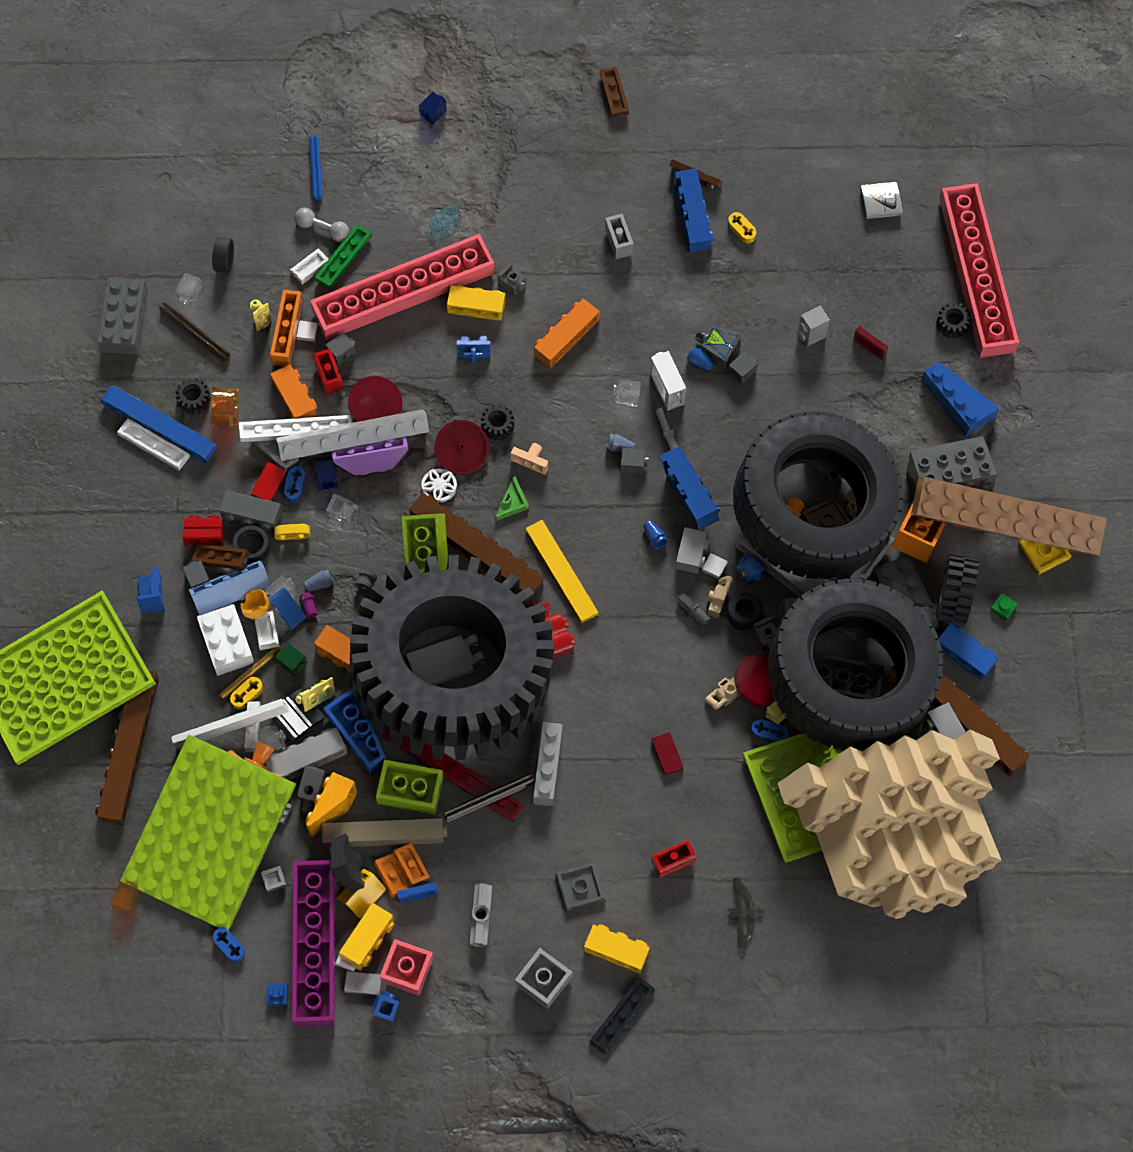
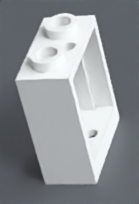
[650,351,686,411]

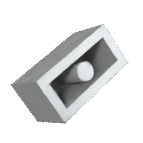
[605,213,634,259]
[797,306,830,346]
[676,527,709,574]

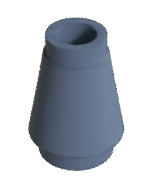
[606,433,635,452]
[305,569,334,592]

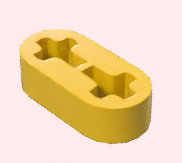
[728,212,756,243]
[274,524,310,541]
[230,677,263,710]

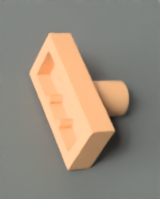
[511,443,548,475]

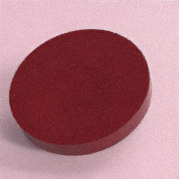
[348,376,403,422]
[434,420,489,475]
[734,654,775,709]

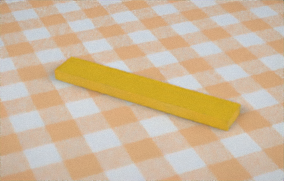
[526,520,598,623]

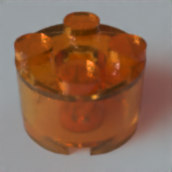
[211,387,239,426]

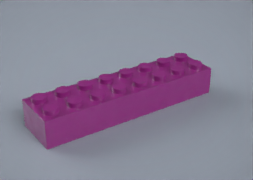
[292,860,336,1027]

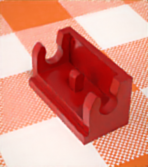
[250,462,287,501]

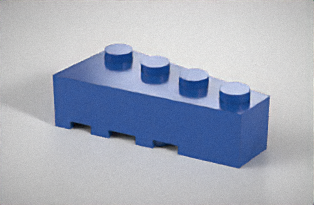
[674,168,714,252]
[921,362,999,436]
[660,446,720,530]
[324,688,386,776]

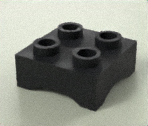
[330,833,365,892]

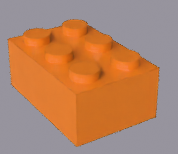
[891,504,946,563]

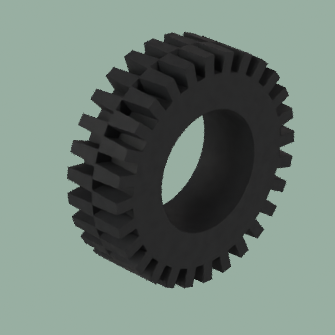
[350,555,554,760]

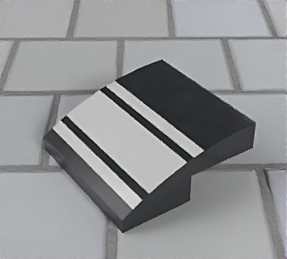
[271,689,325,742]

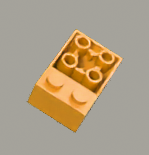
[305,772,357,837]

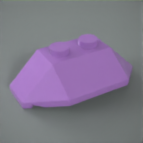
[332,437,408,475]

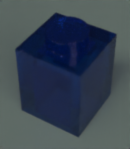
[419,92,447,125]
[316,459,338,490]

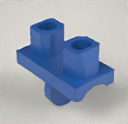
[457,337,491,363]

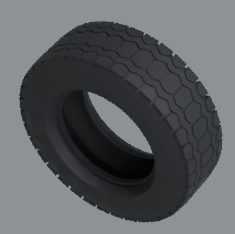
[733,411,903,579]
[768,579,943,751]

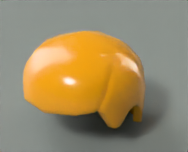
[241,589,270,619]

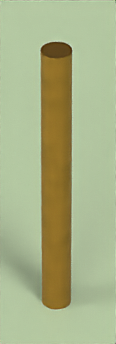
[219,645,282,700]

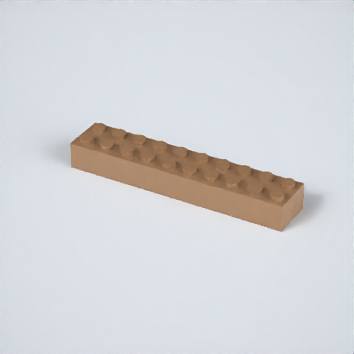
[911,477,1107,556]

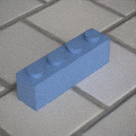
[189,561,272,615]

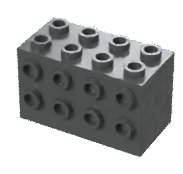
[907,436,997,494]

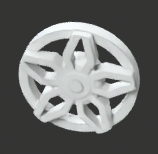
[421,469,457,503]

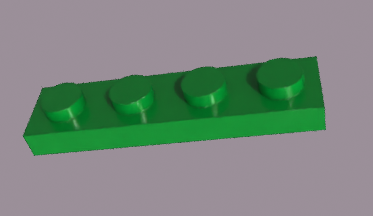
[315,224,372,289]

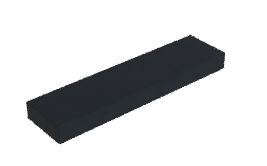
[589,977,655,1055]

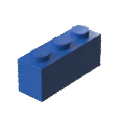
[938,624,998,681]

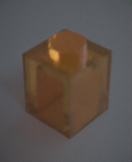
[110,882,141,916]

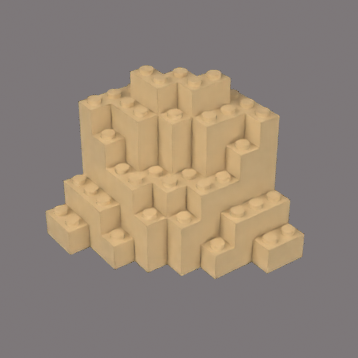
[777,730,1002,919]

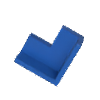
[136,568,165,614]

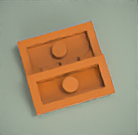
[374,843,430,898]

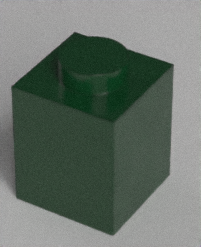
[275,642,307,677]

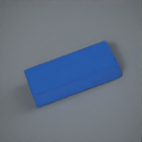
[269,587,306,629]
[396,882,438,904]

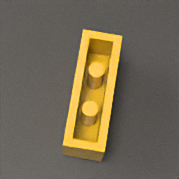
[447,285,505,321]
[339,903,394,971]
[584,924,650,974]

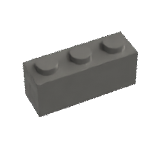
[219,490,282,531]

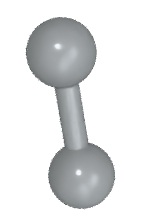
[295,208,350,242]

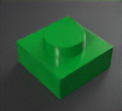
[990,593,1018,620]

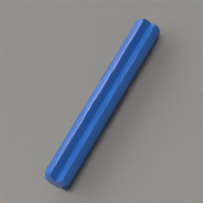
[309,136,323,201]

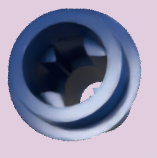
[686,347,715,372]
[643,521,668,549]

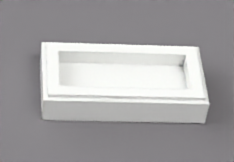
[290,249,329,285]
[255,611,279,650]

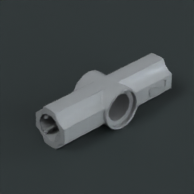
[470,884,492,947]

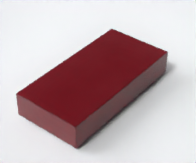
[853,326,888,360]
[651,732,684,776]

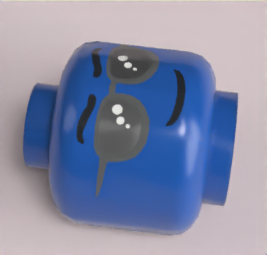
[736,554,765,584]

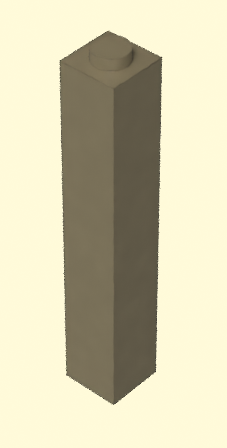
[322,818,447,848]

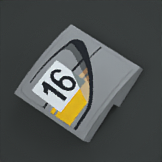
[860,182,903,219]

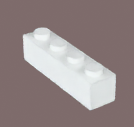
[244,702,261,752]

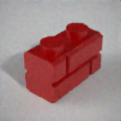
[313,349,344,395]
[183,515,224,545]
[651,839,696,879]

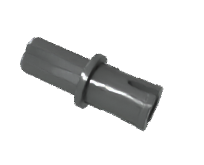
[676,594,711,627]

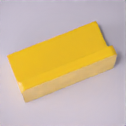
[337,869,386,918]

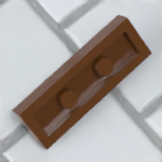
[600,66,629,118]
[669,159,723,190]
[191,544,250,570]

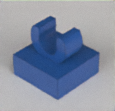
[266,984,288,1006]

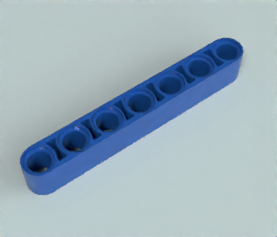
[100,385,217,463]

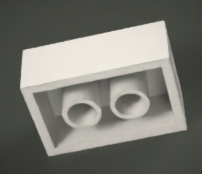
[197,604,254,676]

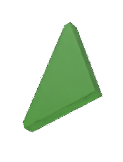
[495,477,529,521]

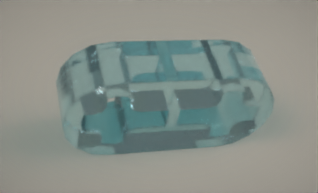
[429,205,460,233]

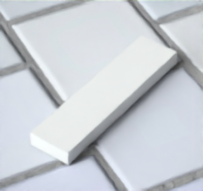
[117,418,190,471]

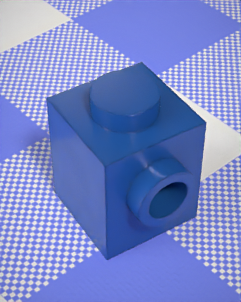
[371,991,399,1021]

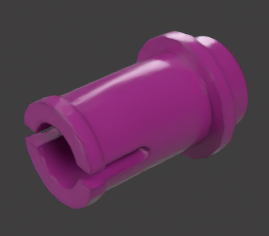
[299,592,319,618]

